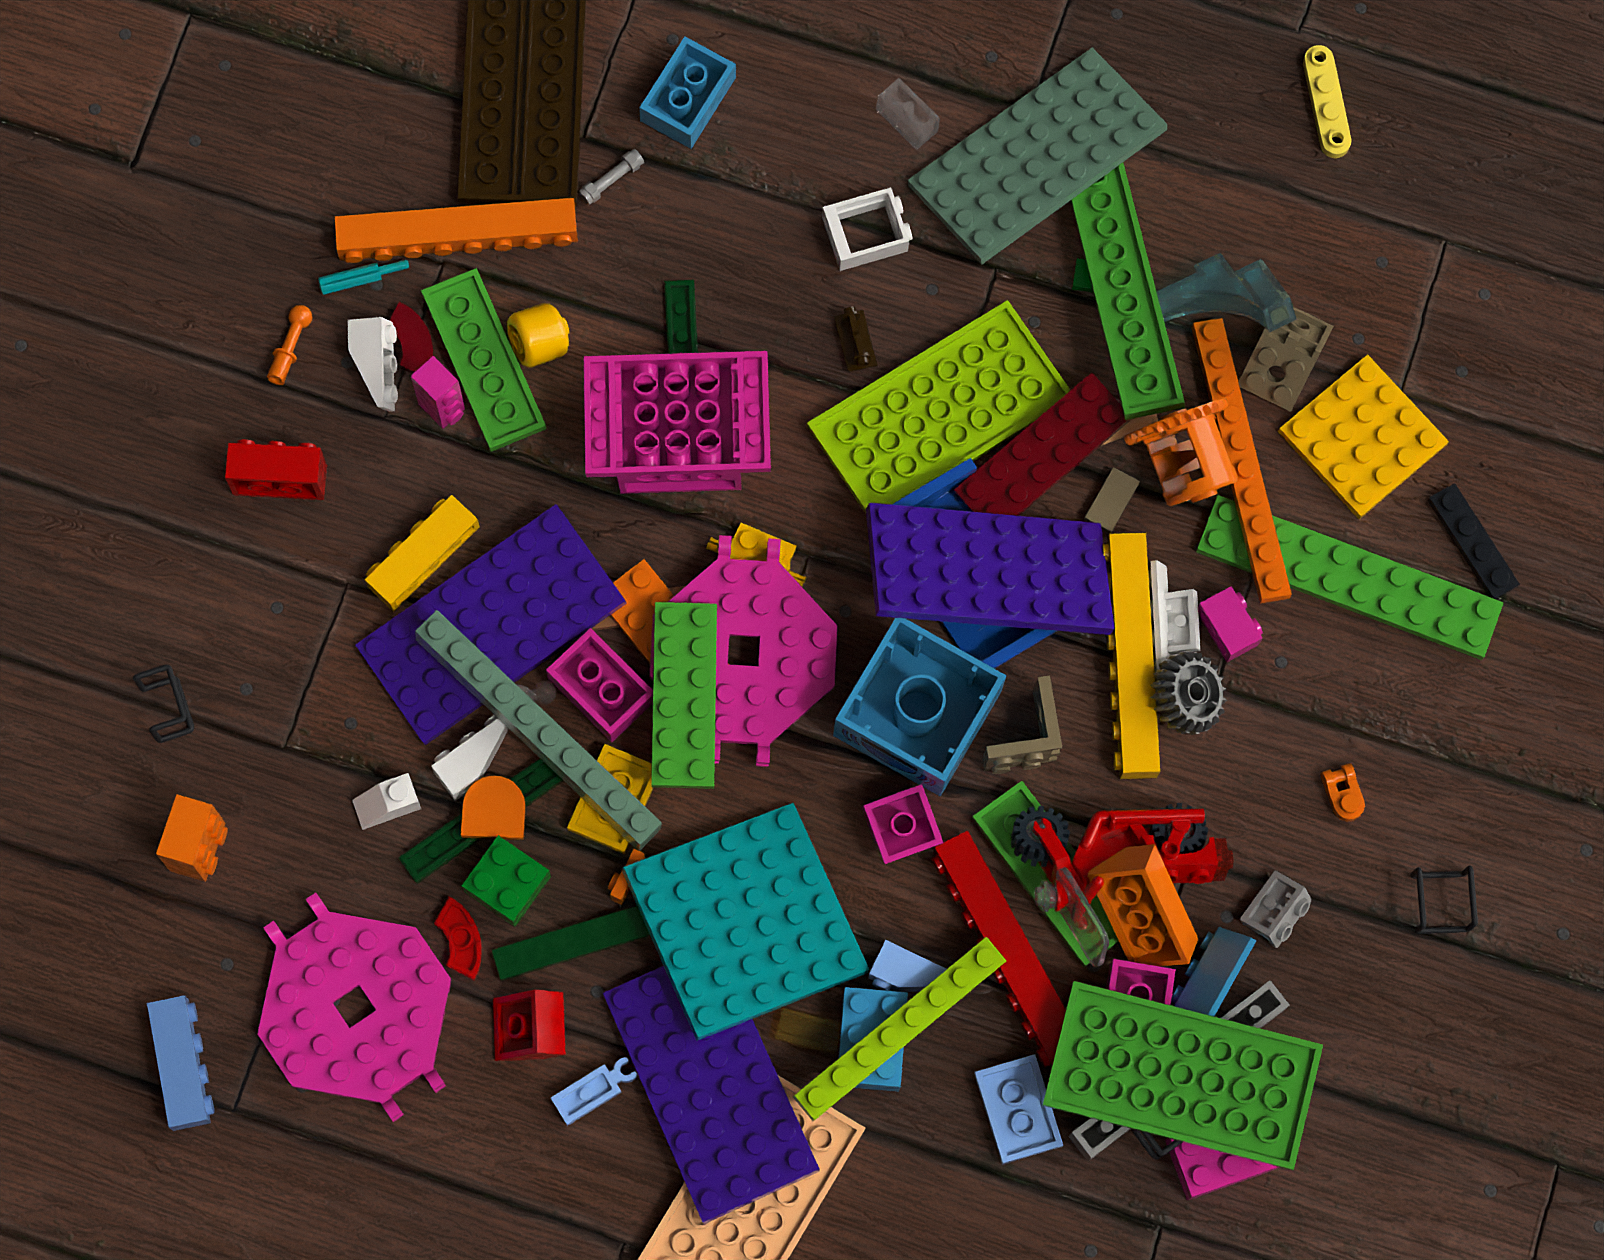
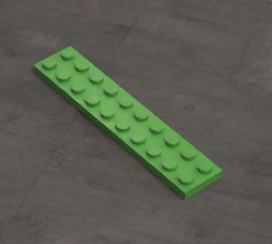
[1070,163,1185,420]
[1196,495,1504,660]

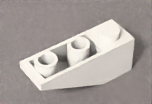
[348,317,398,412]
[431,715,509,801]

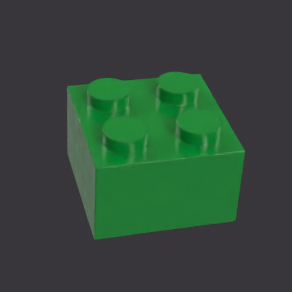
[462,835,551,927]

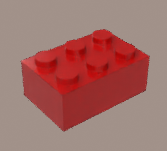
[225,439,327,500]

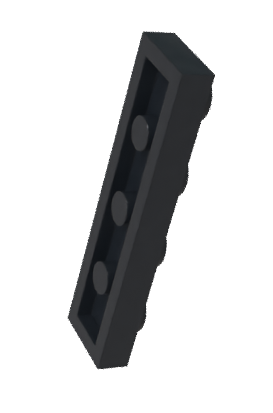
[1427,483,1520,599]

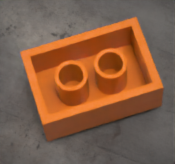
[156,794,228,882]

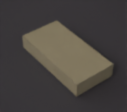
[1084,467,1140,534]

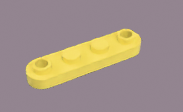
[1303,45,1351,158]

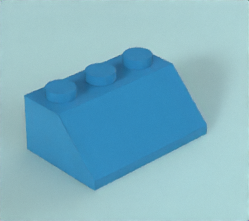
[1171,927,1256,1017]

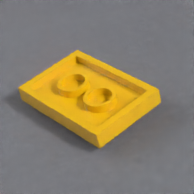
[567,744,654,854]

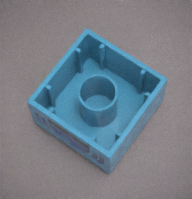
[833,618,1006,797]

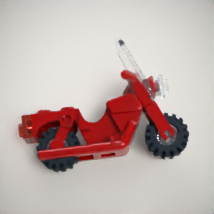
[1010,803,1234,967]

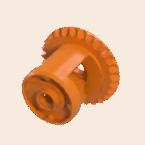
[1123,398,1238,507]

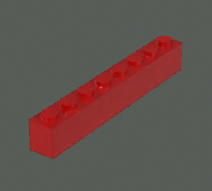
[931,830,1066,1070]

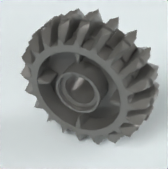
[1150,651,1228,735]

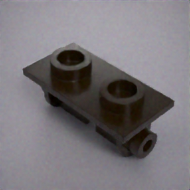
[834,307,878,372]

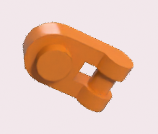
[1321,763,1365,822]

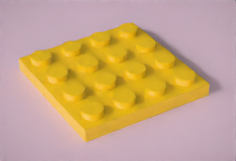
[1278,354,1449,519]

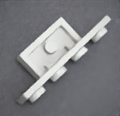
[1148,560,1201,673]

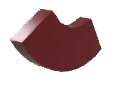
[389,301,434,374]

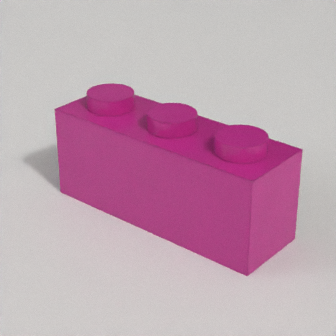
[411,356,465,429]

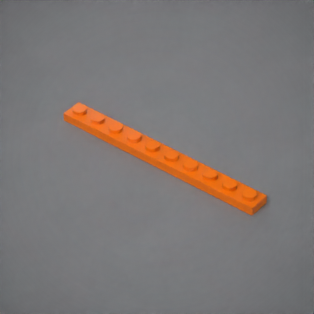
[1191,318,1292,604]

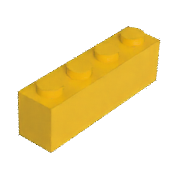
[365,495,480,612]

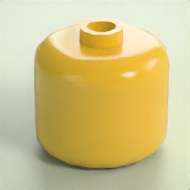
[507,303,569,368]

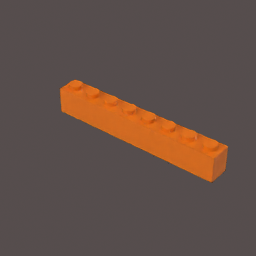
[335,198,578,263]

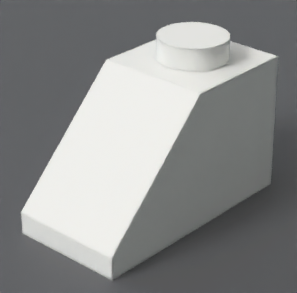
[352,773,421,830]

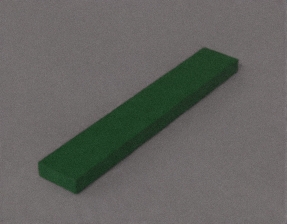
[664,280,698,354]
[399,759,564,884]
[492,906,650,981]

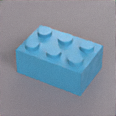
[639,36,736,149]
[838,987,908,1092]

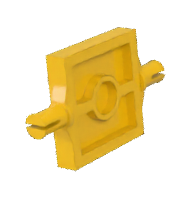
[706,523,806,587]

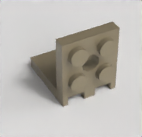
[1238,300,1334,412]
[982,676,1062,774]

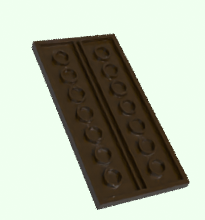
[458,0,586,206]

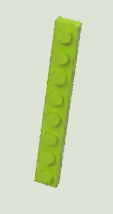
[793,937,1006,1121]

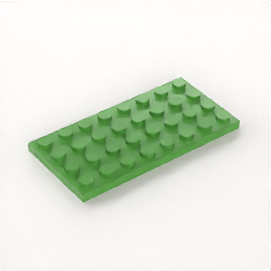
[1043,981,1323,1171]

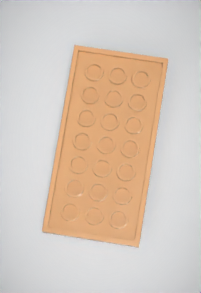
[638,1075,865,1260]

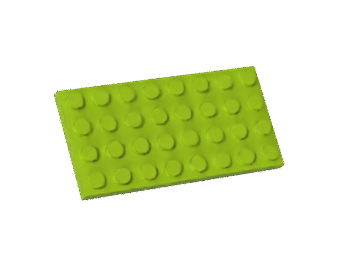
[807,300,1070,514]

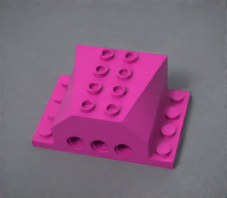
[584,351,771,494]

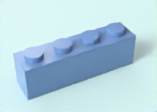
[147,995,214,1131]

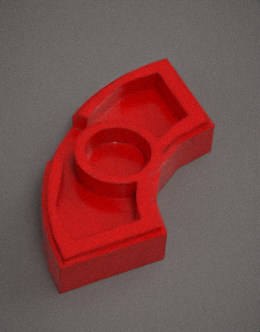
[434,896,482,981]

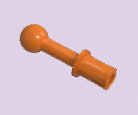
[267,305,312,385]

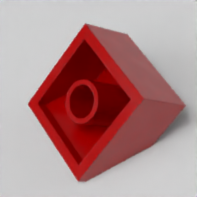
[493,990,566,1061]

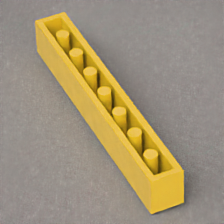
[1103,533,1160,779]

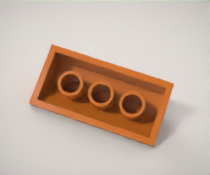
[1088,844,1198,967]

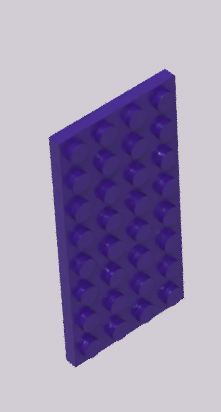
[866,503,1114,635]
[355,504,627,745]
[603,966,820,1224]

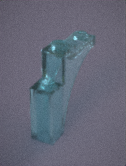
[1157,253,1297,332]

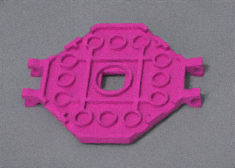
[649,535,837,767]
[258,893,452,1122]

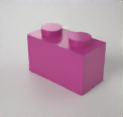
[1198,586,1263,662]

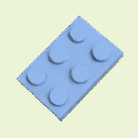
[974,1054,1063,1164]

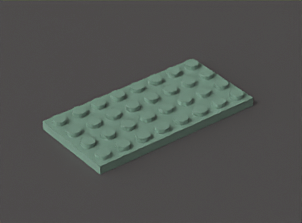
[908,47,1167,265]

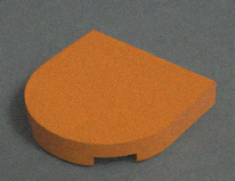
[461,776,526,840]

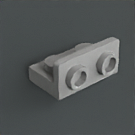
[1240,870,1311,948]

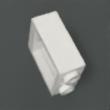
[822,187,912,271]

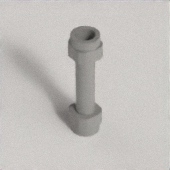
[578,149,645,205]

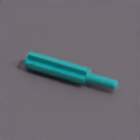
[318,260,409,295]

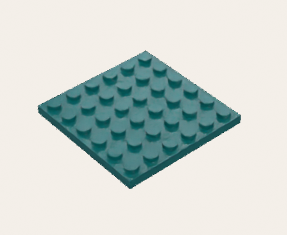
[622,803,870,1041]

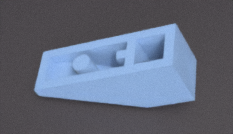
[868,940,947,992]

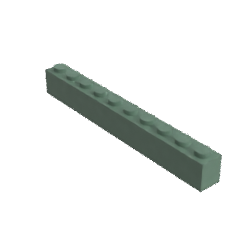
[415,610,662,851]

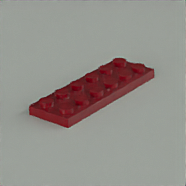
[954,372,1131,516]

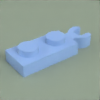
[551,1057,637,1126]

